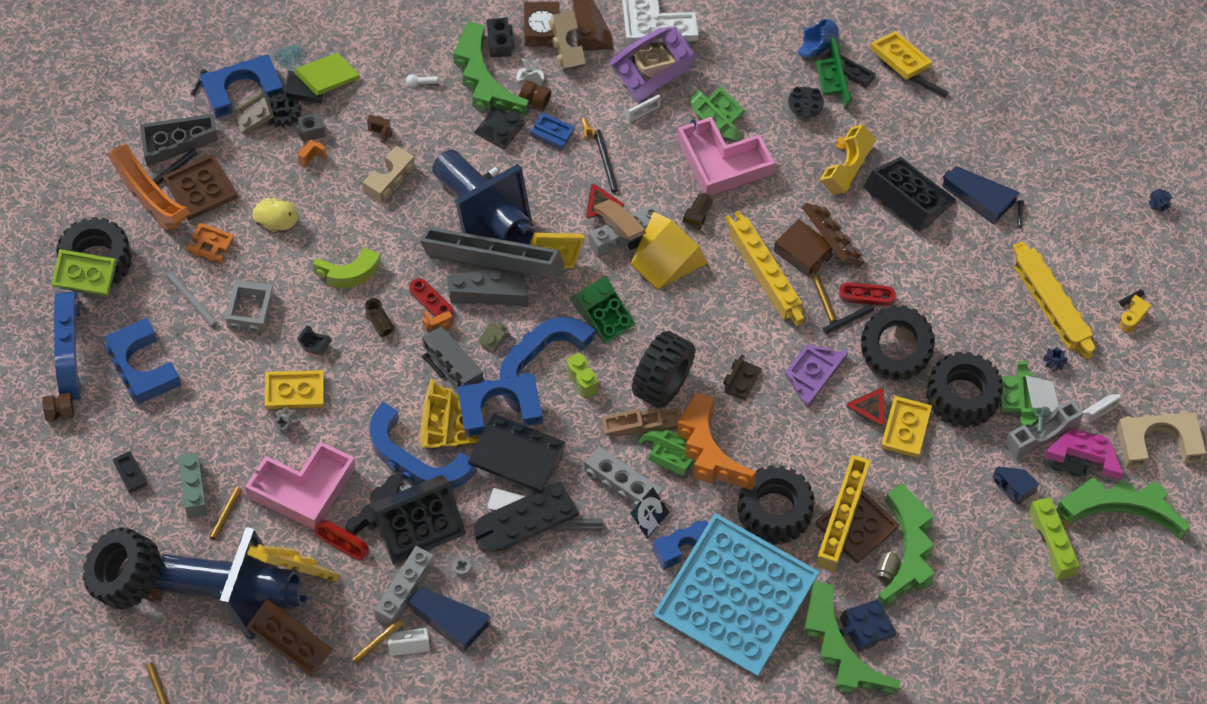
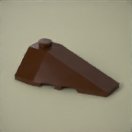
[572,0,613,51]

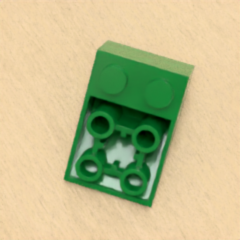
[569,276,635,344]

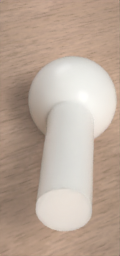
[405,74,440,88]

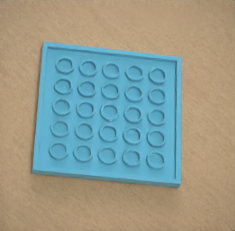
[653,513,820,677]

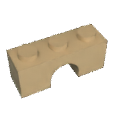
[549,11,586,69]
[362,145,415,203]

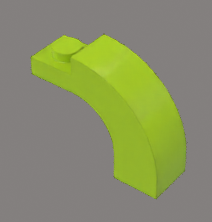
[313,247,381,288]

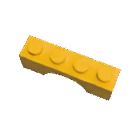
[819,124,876,195]

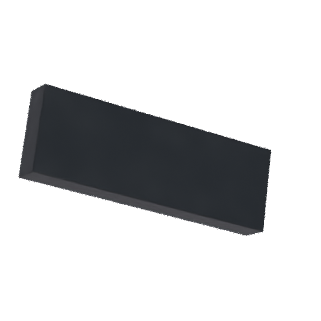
[822,50,876,89]

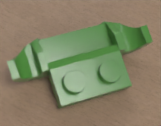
[690,86,746,142]
[1000,361,1038,426]
[638,429,696,476]

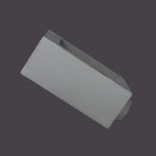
[225,280,274,334]

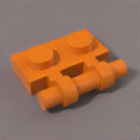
[186,223,235,263]

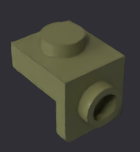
[478,322,511,352]

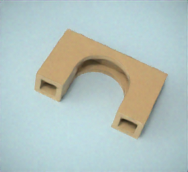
[1116,412,1206,468]

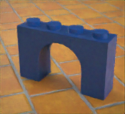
[200,54,284,119]
[104,318,181,405]
[457,373,543,437]

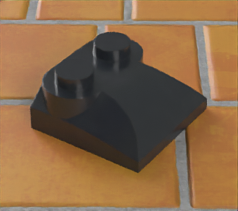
[474,107,525,149]

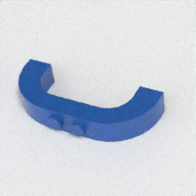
[54,291,81,400]
[500,317,595,413]
[370,402,477,489]

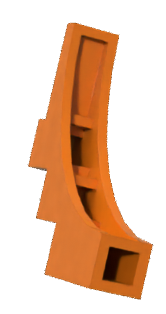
[106,143,190,231]
[678,393,756,490]

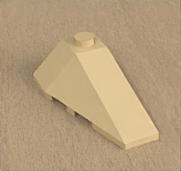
[634,42,676,81]

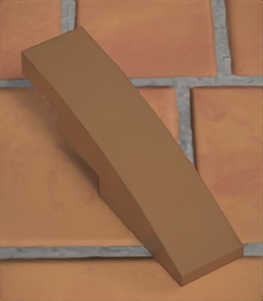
[593,199,646,240]
[602,407,682,435]

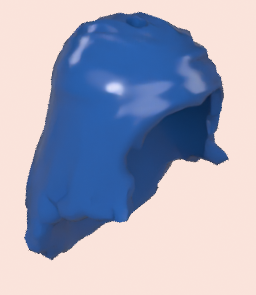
[798,18,839,59]

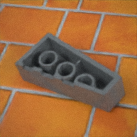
[140,114,218,166]
[447,268,529,307]
[422,326,484,393]

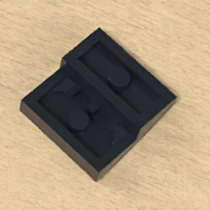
[285,70,323,104]

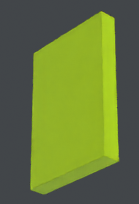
[295,52,360,95]
[51,249,117,297]

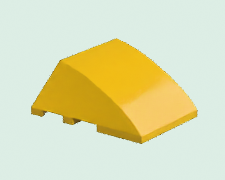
[630,212,708,290]
[419,378,485,448]

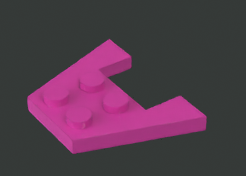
[1044,428,1123,480]

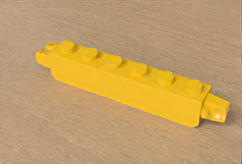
[724,211,804,327]
[1012,241,1095,359]

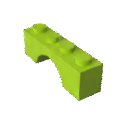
[1028,497,1080,580]

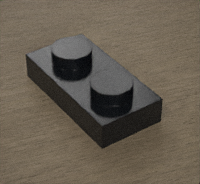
[112,451,147,494]

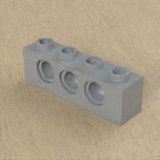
[589,204,663,258]
[585,446,662,507]
[374,546,434,626]

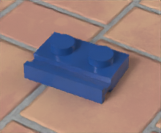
[530,112,575,150]

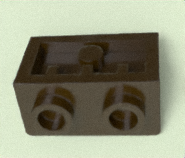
[723,354,762,401]

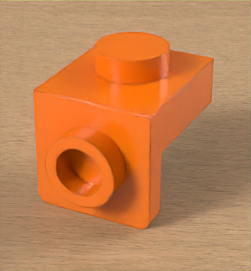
[298,140,327,167]
[422,310,453,332]

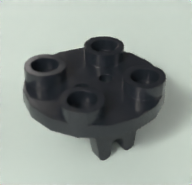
[788,87,824,118]

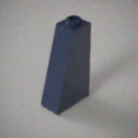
[942,166,1019,225]
[409,587,491,652]

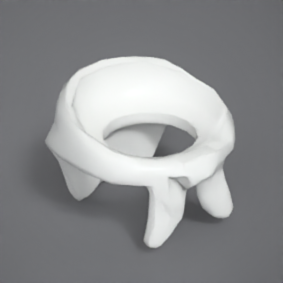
[516,59,544,87]

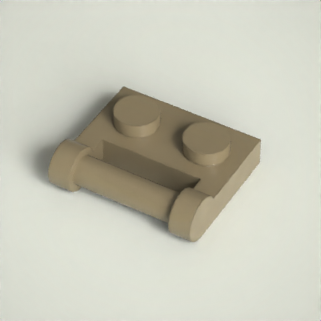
[232,89,274,135]

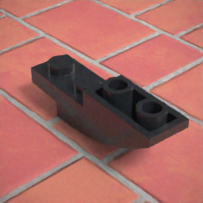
[345,471,403,536]

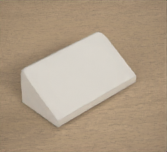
[623,95,661,122]
[1082,394,1121,424]
[487,488,526,510]
[387,628,430,656]

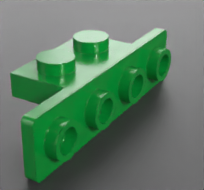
[815,38,852,109]

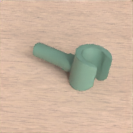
[1035,406,1050,433]

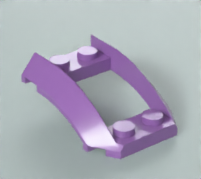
[610,26,696,104]

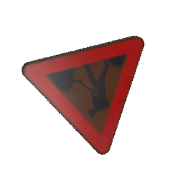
[586,183,624,219]
[846,388,884,426]

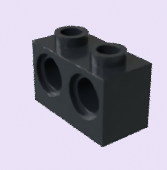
[486,17,515,58]

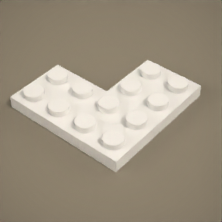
[622,0,698,43]

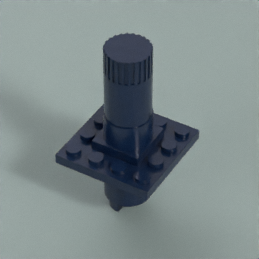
[432,149,536,245]
[156,528,309,639]

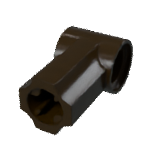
[682,193,713,230]
[365,298,394,337]

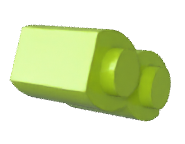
[567,353,598,399]

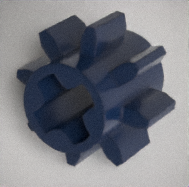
[1148,189,1173,212]
[1043,347,1068,372]

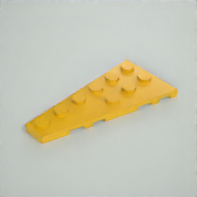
[247,545,340,582]

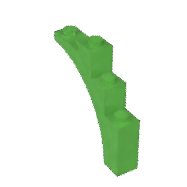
[453,21,529,116]
[1056,477,1191,540]
[878,483,935,607]
[803,581,900,694]

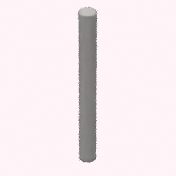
[166,272,218,327]

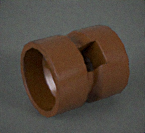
[519,80,552,111]
[42,393,74,421]

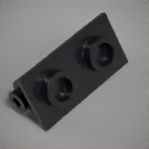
[1048,454,1090,477]

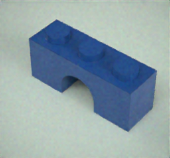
[652,520,709,570]

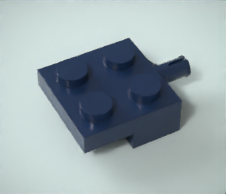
[839,599,897,652]

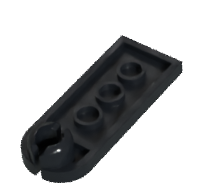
[474,481,579,552]

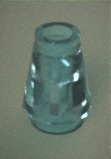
[275,43,302,65]

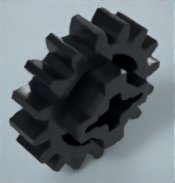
[268,91,302,128]

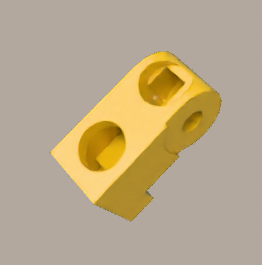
[1119,295,1151,333]

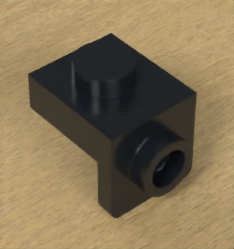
[297,326,332,355]

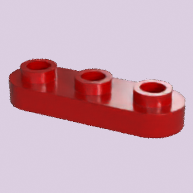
[409,278,453,317]
[839,282,896,306]
[314,520,369,560]

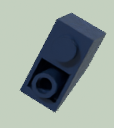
[993,466,1039,505]

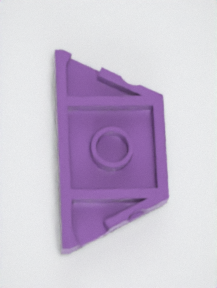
[785,345,848,407]

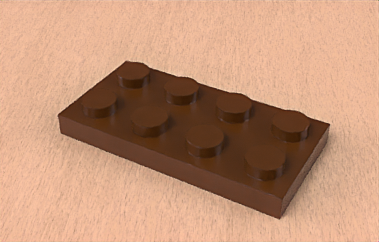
[801,202,865,267]
[246,599,333,677]

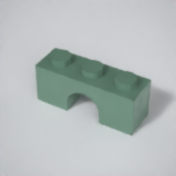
[178,452,207,518]

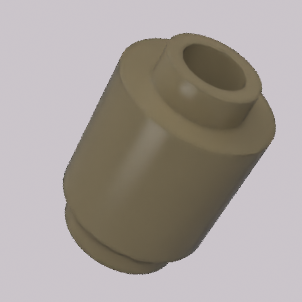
[876,552,901,583]

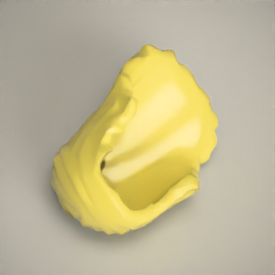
[252,197,298,233]

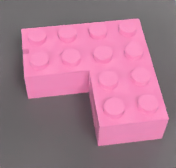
[677,117,775,196]
[245,441,356,530]

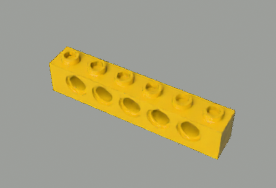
[816,455,871,572]

